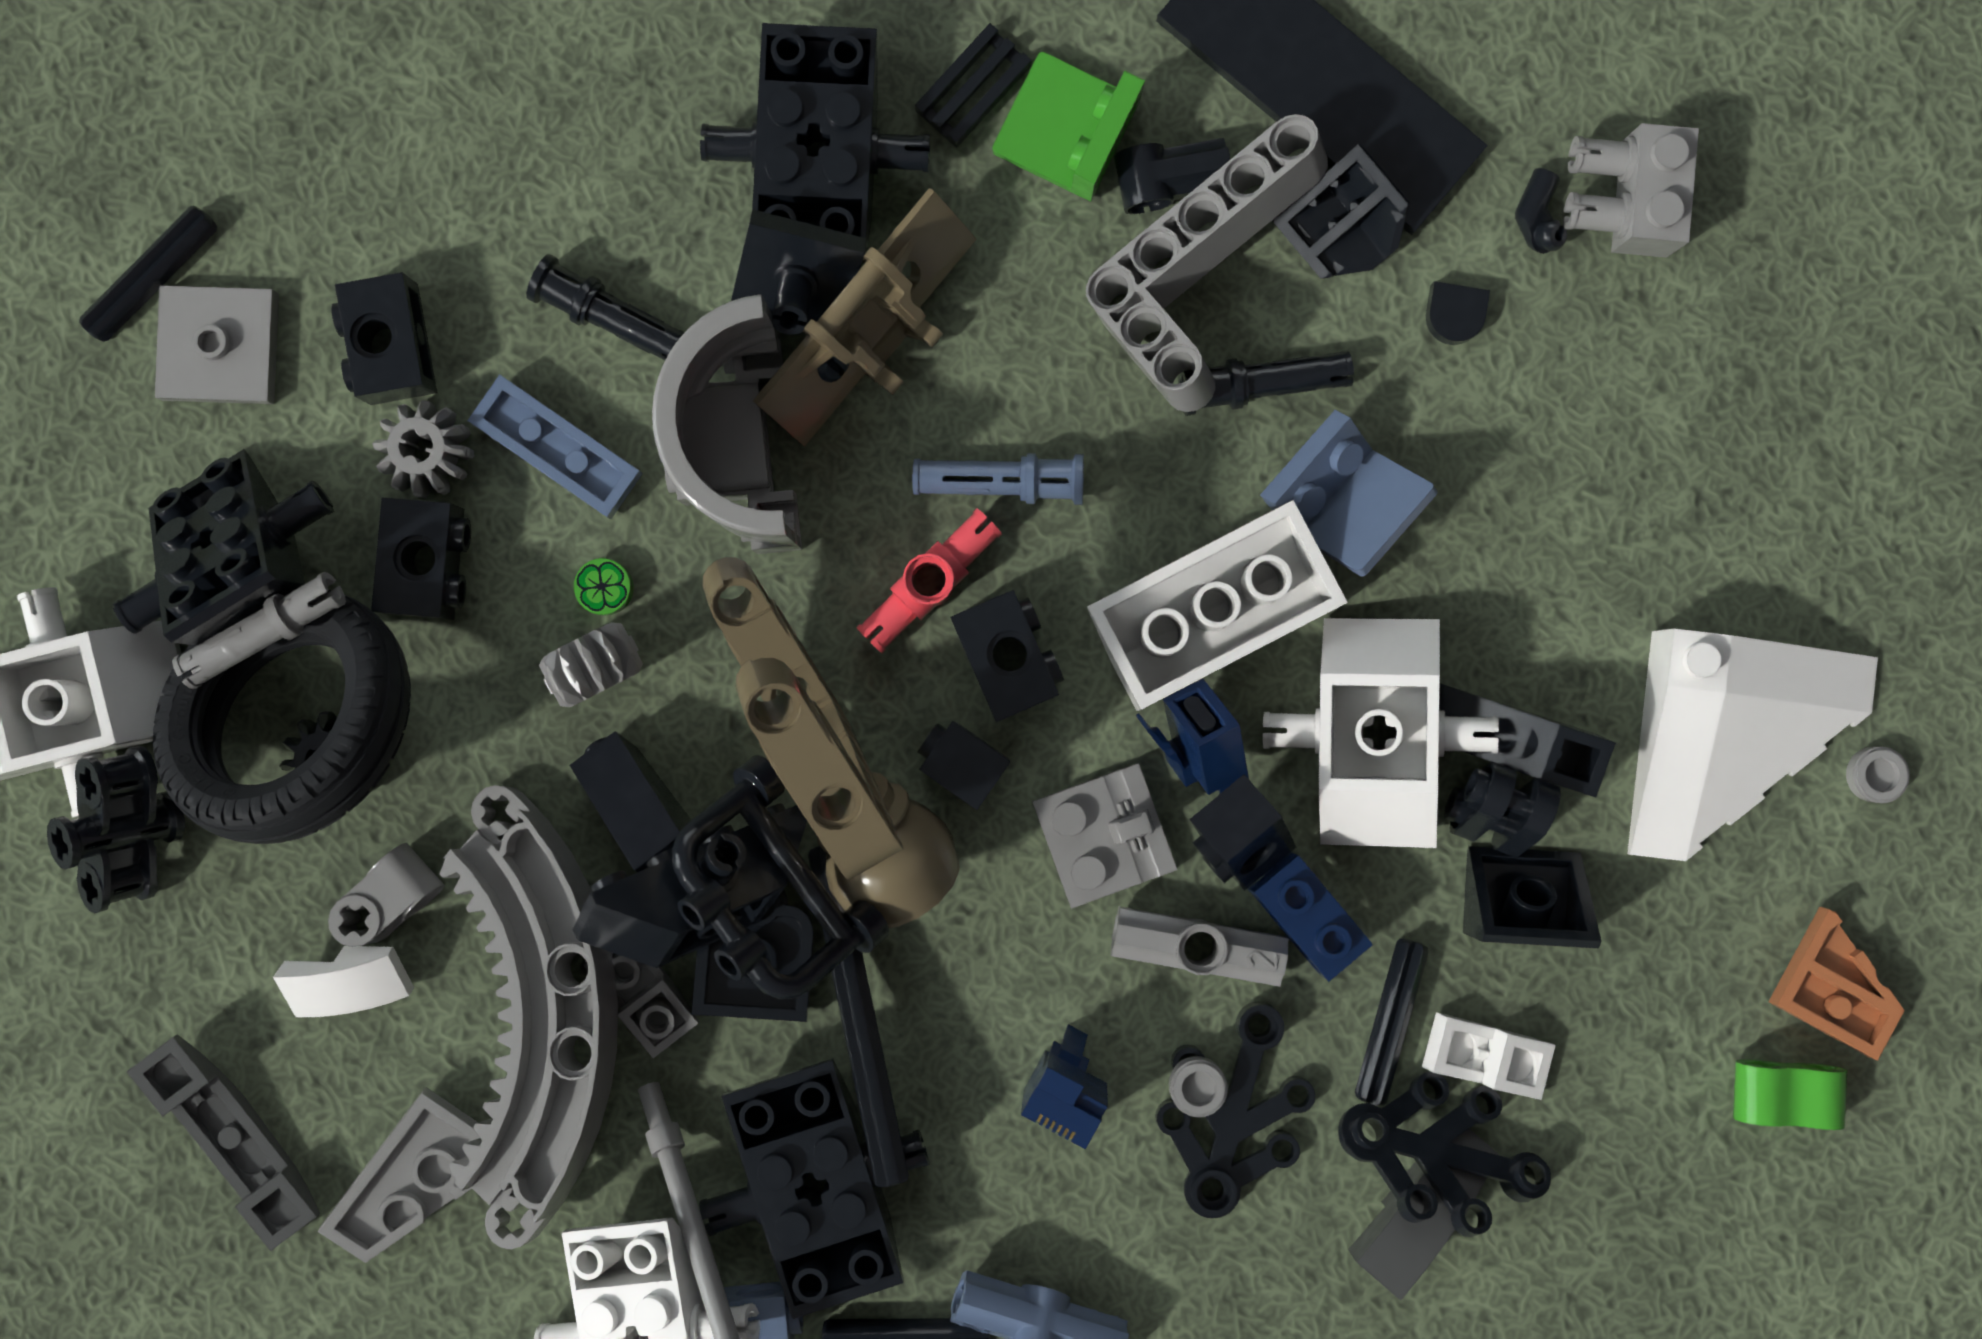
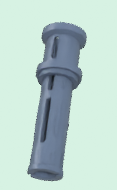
[912,453,1084,505]

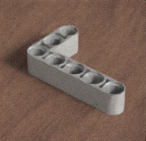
[1086,114,1328,412]

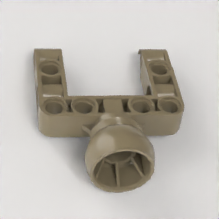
[702,557,960,928]

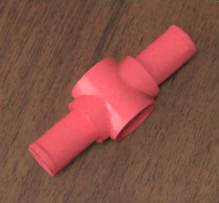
[856,508,1002,653]

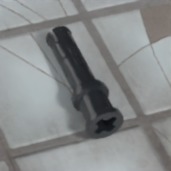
[526,254,685,360]
[1178,350,1354,416]

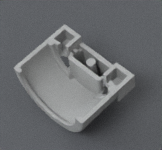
[652,294,802,554]

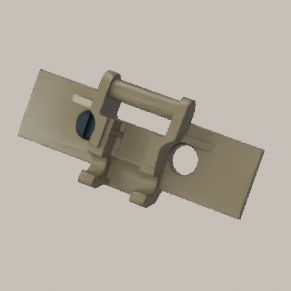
[753,188,977,447]

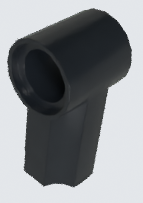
[1114,138,1230,214]

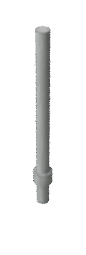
[638,1082,740,1339]

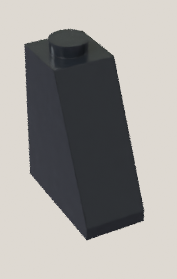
[569,731,701,872]

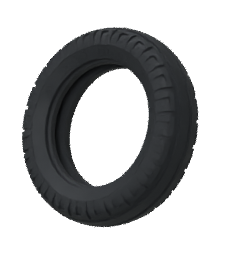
[153,590,411,844]

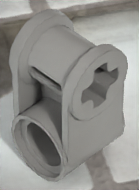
[328,843,445,947]

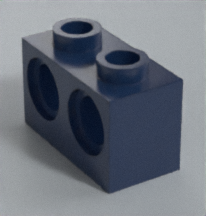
[1247,852,1373,982]

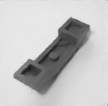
[126,1034,320,1251]

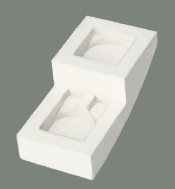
[273,946,414,1017]
[1422,1012,1556,1100]

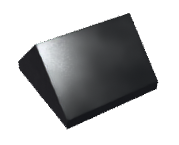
[1463,846,1602,949]

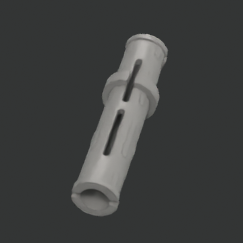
[172,572,346,689]

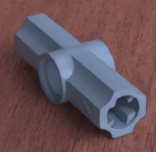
[950,1270,1129,1339]

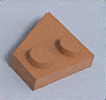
[1768,907,1905,1061]

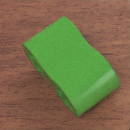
[1733,1059,1848,1130]

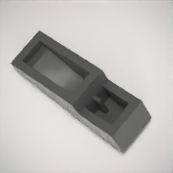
[1348,1129,1499,1301]

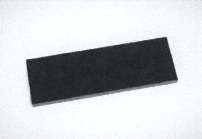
[1156,0,1488,235]

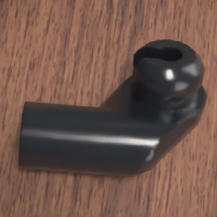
[1515,168,1567,254]

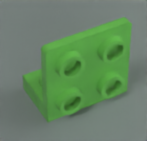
[992,52,1145,202]

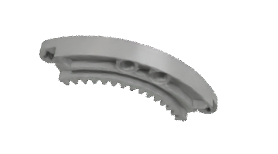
[440,785,618,1249]

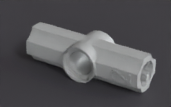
[1110,906,1289,987]

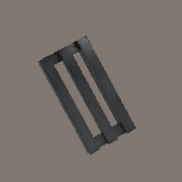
[915,23,1032,148]

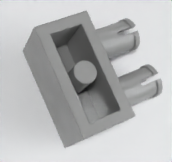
[1563,123,1699,258]

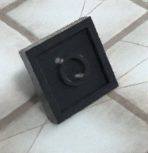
[731,209,867,335]

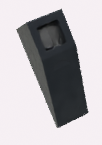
[1439,683,1616,797]

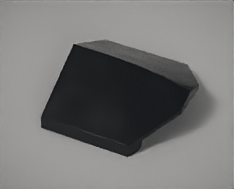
[1273,143,1410,279]

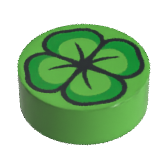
[574,558,634,616]

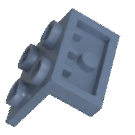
[1260,410,1438,577]

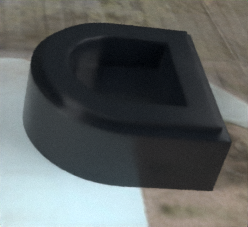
[1426,281,1490,345]

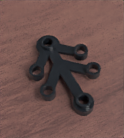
[1155,1001,1316,1218]
[1338,1071,1551,1237]

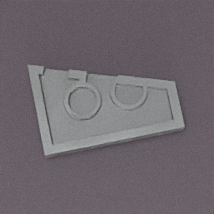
[318,1087,480,1263]

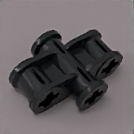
[47,745,185,913]

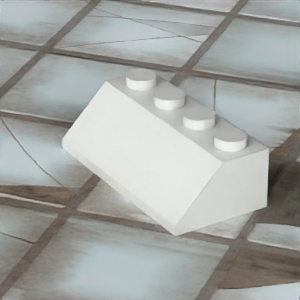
[1087,500,1348,711]

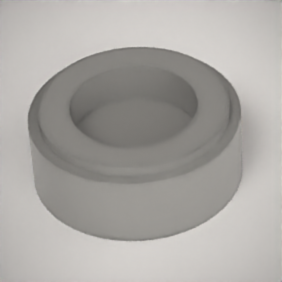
[1846,746,1910,803]
[1168,1056,1228,1117]

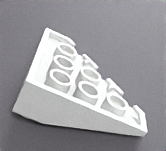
[1627,629,1878,861]

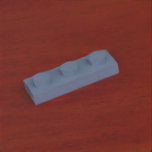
[467,374,643,519]

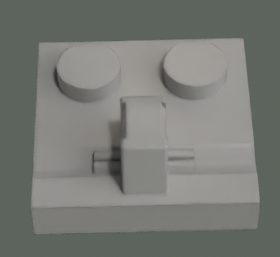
[1032,763,1177,909]

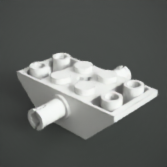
[0,587,181,818]
[1263,618,1499,848]
[534,1218,760,1339]

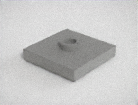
[155,286,279,404]

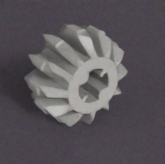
[372,400,475,499]
[539,622,643,707]

